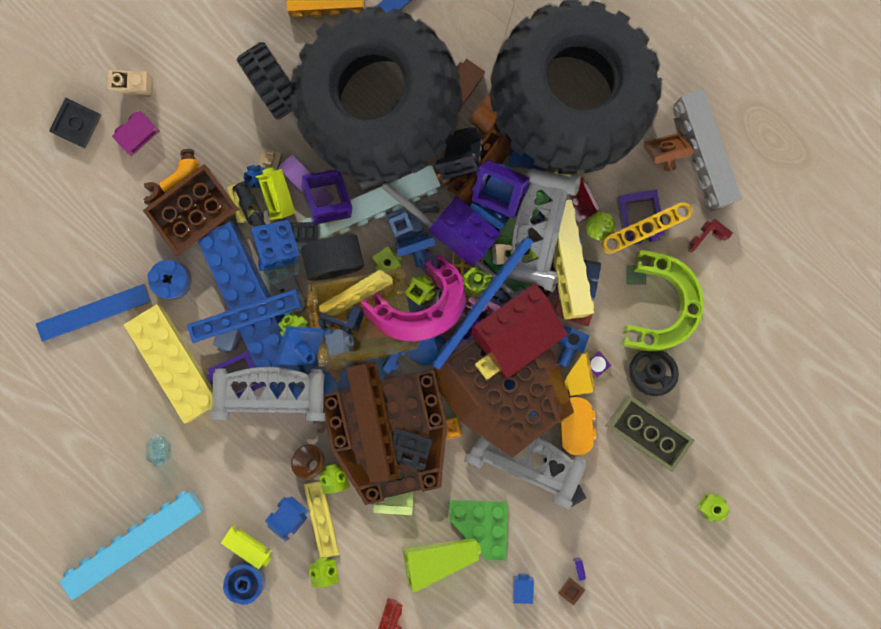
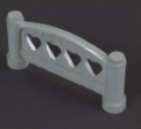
[508,169,580,292]
[209,367,326,421]
[464,434,587,510]

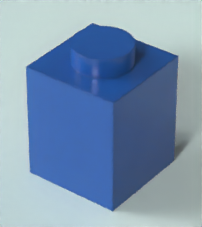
[512,573,534,604]

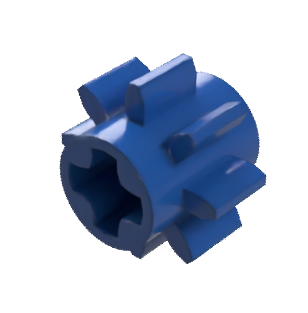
[244,165,264,189]

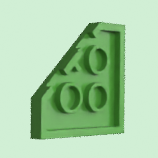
[449,500,508,561]

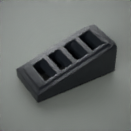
[290,222,320,243]

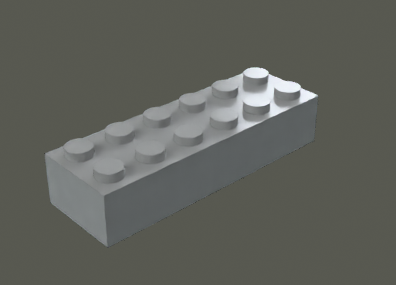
[673,89,742,211]

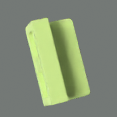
[373,491,414,515]

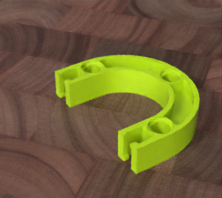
[620,250,704,351]

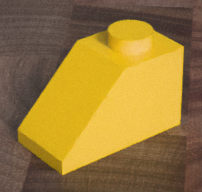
[565,352,595,396]

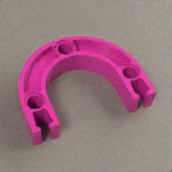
[361,254,466,341]

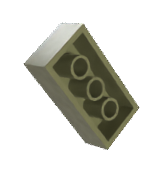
[606,395,695,472]

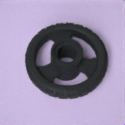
[629,350,679,396]

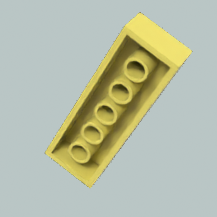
[124,304,213,424]

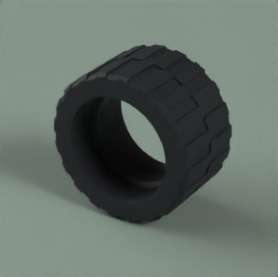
[300,234,364,281]

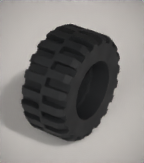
[236,42,296,119]

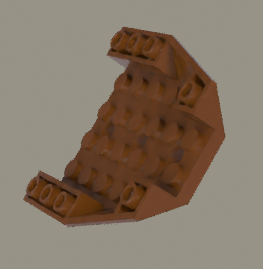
[434,338,574,458]
[323,369,447,505]

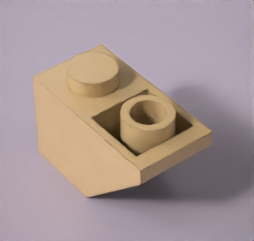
[108,70,152,96]

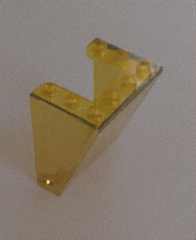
[306,268,420,373]

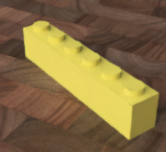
[544,200,594,320]

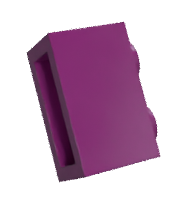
[112,111,160,156]

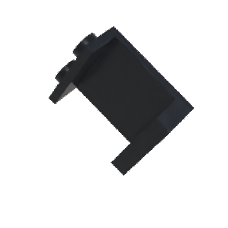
[436,125,483,179]

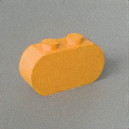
[560,397,596,455]

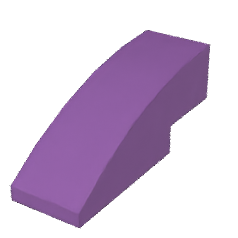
[278,155,334,207]

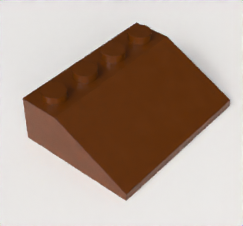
[143,164,239,256]

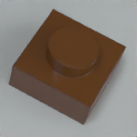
[558,577,585,606]

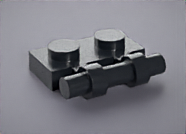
[392,428,434,471]

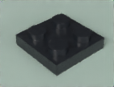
[49,97,102,149]

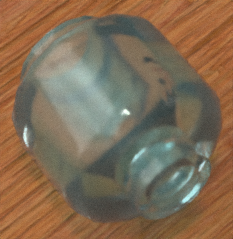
[145,437,172,466]

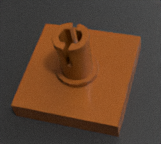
[644,133,693,171]

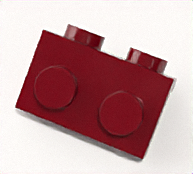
[567,177,600,223]

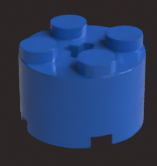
[148,260,191,300]
[265,496,310,542]
[223,562,266,605]

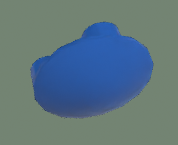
[407,335,445,365]

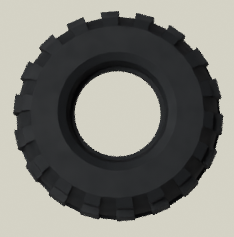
[490,0,662,175]
[290,6,462,181]

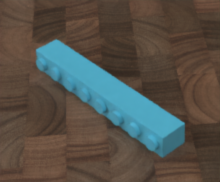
[59,491,205,601]

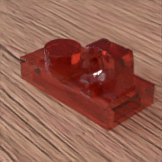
[378,598,403,629]

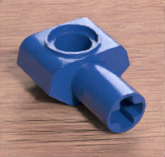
[557,325,590,369]

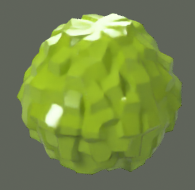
[585,212,615,241]
[462,267,492,298]

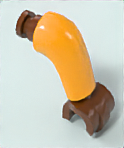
[143,149,199,206]

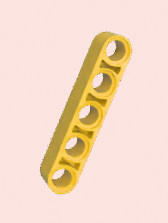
[601,202,692,254]

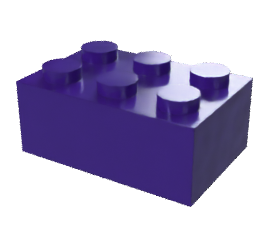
[428,197,501,267]

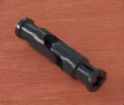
[232,181,266,227]

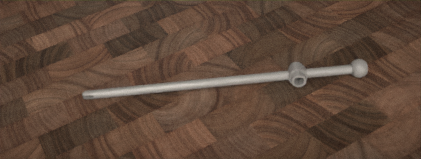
[382,182,525,303]

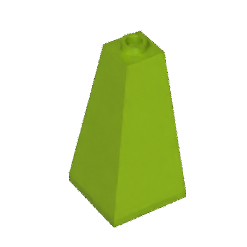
[402,538,481,592]

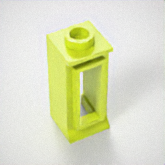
[256,167,295,221]
[221,525,273,569]

